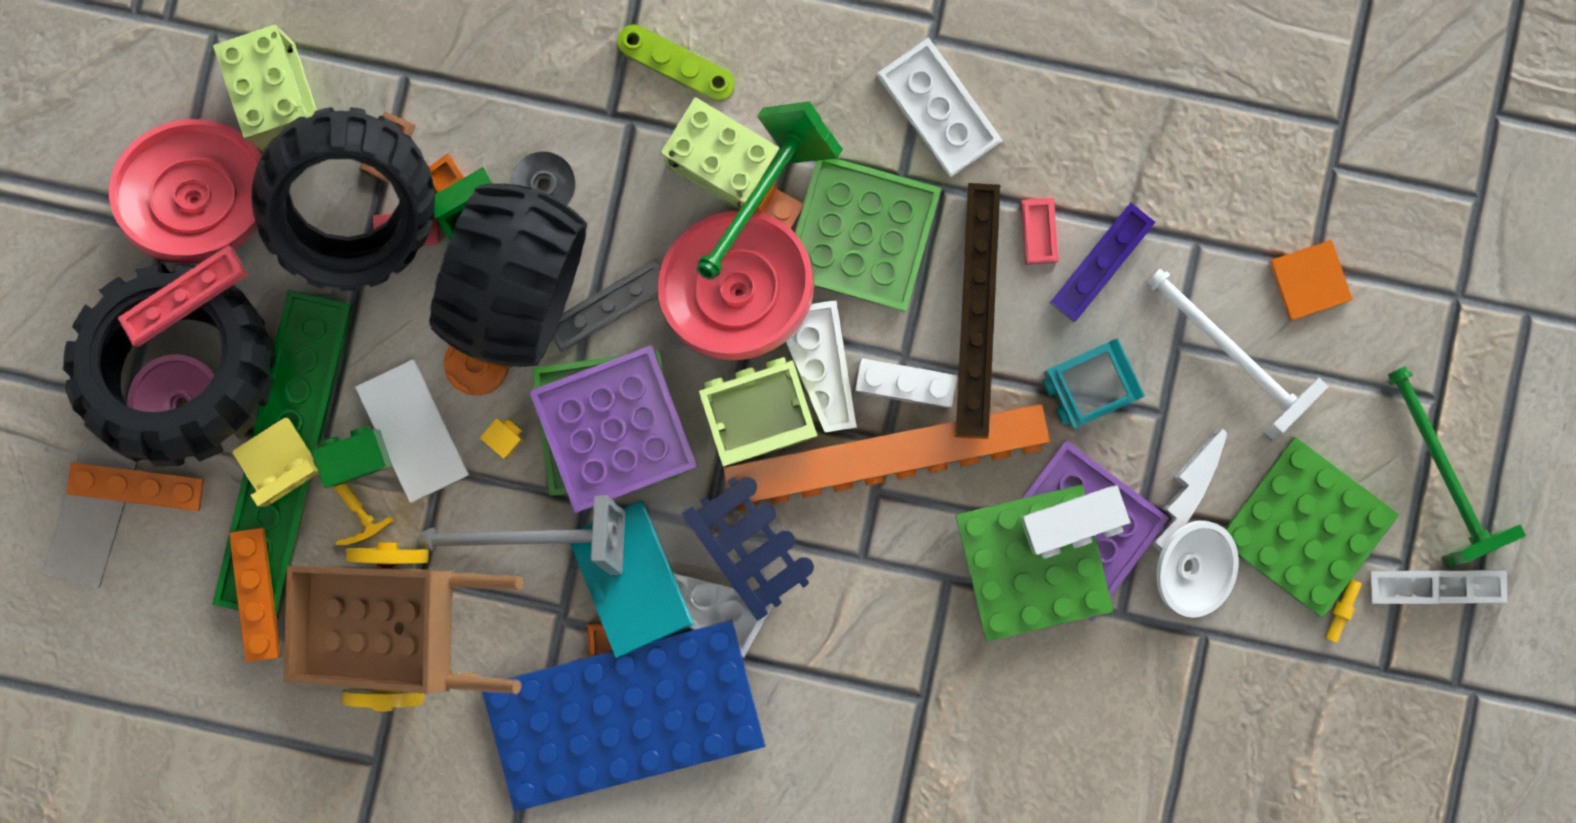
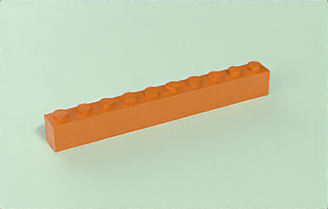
[724,404,1050,511]

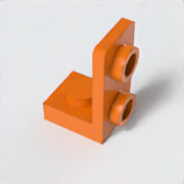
[755,181,803,229]

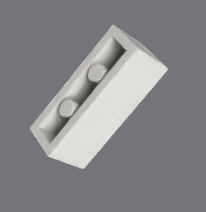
[854,358,958,409]
[1020,485,1130,559]

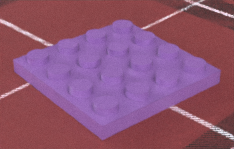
[529,345,698,513]
[1021,440,1169,622]

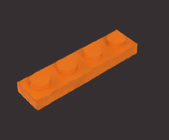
[66,462,205,511]
[229,528,281,662]

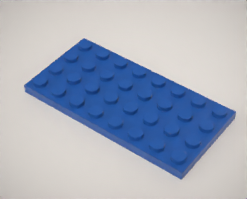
[482,619,766,812]

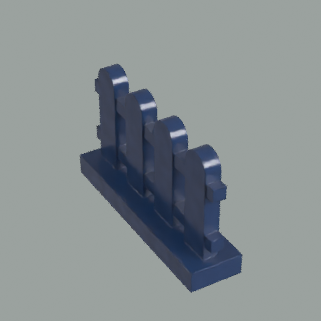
[682,477,814,621]

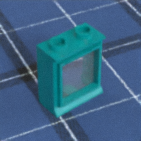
[1042,338,1145,430]

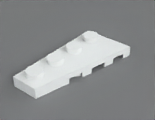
[786,300,856,433]
[673,572,773,657]

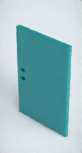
[570,500,694,659]

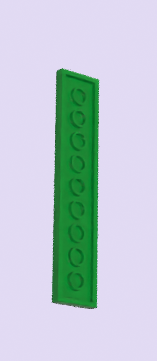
[212,289,353,619]

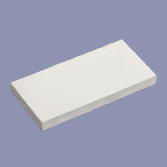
[876,37,1003,179]
[355,359,470,503]

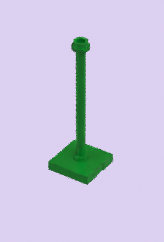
[697,101,843,280]
[1388,366,1526,568]

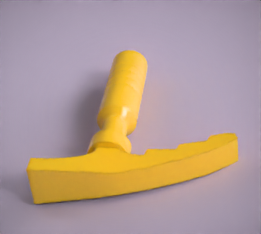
[333,483,395,545]

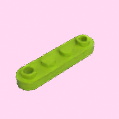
[617,25,735,102]

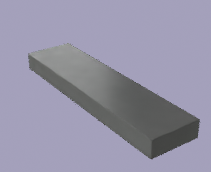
[553,259,660,352]

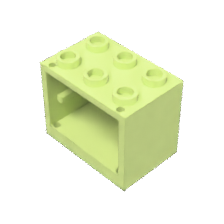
[213,24,317,152]
[661,97,780,210]
[699,357,817,467]

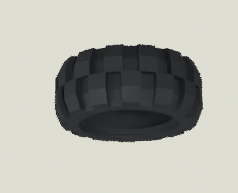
[62,264,276,466]

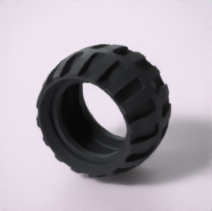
[251,107,435,291]
[429,183,587,367]

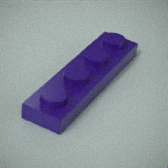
[1049,202,1156,323]

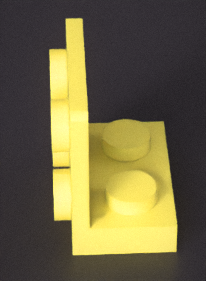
[233,418,319,506]

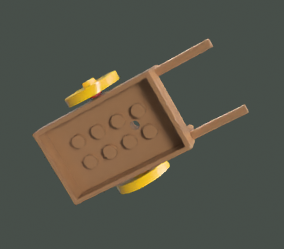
[283,542,524,711]

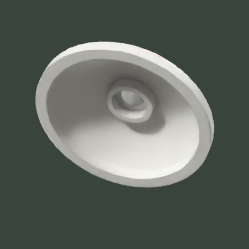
[1156,521,1239,618]

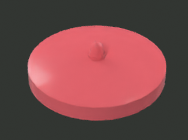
[109,119,261,264]
[658,210,814,360]

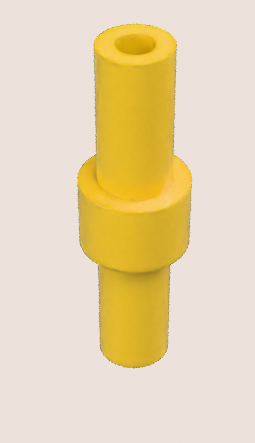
[1325,579,1362,643]

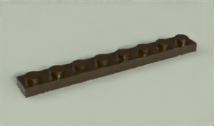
[955,183,1001,439]

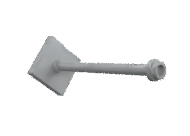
[419,495,626,575]

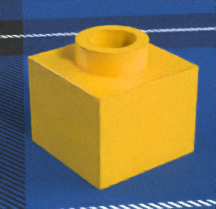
[479,418,525,460]

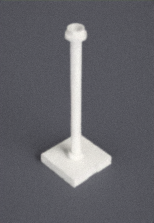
[1147,269,1329,441]

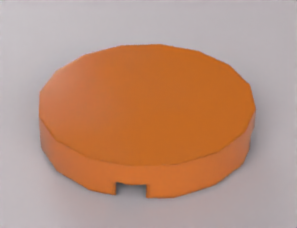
[444,345,508,396]

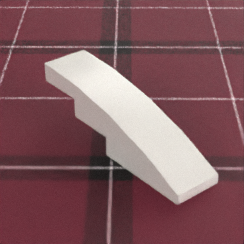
[1151,429,1228,551]
[1371,570,1508,604]

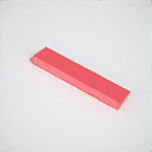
[118,245,248,347]

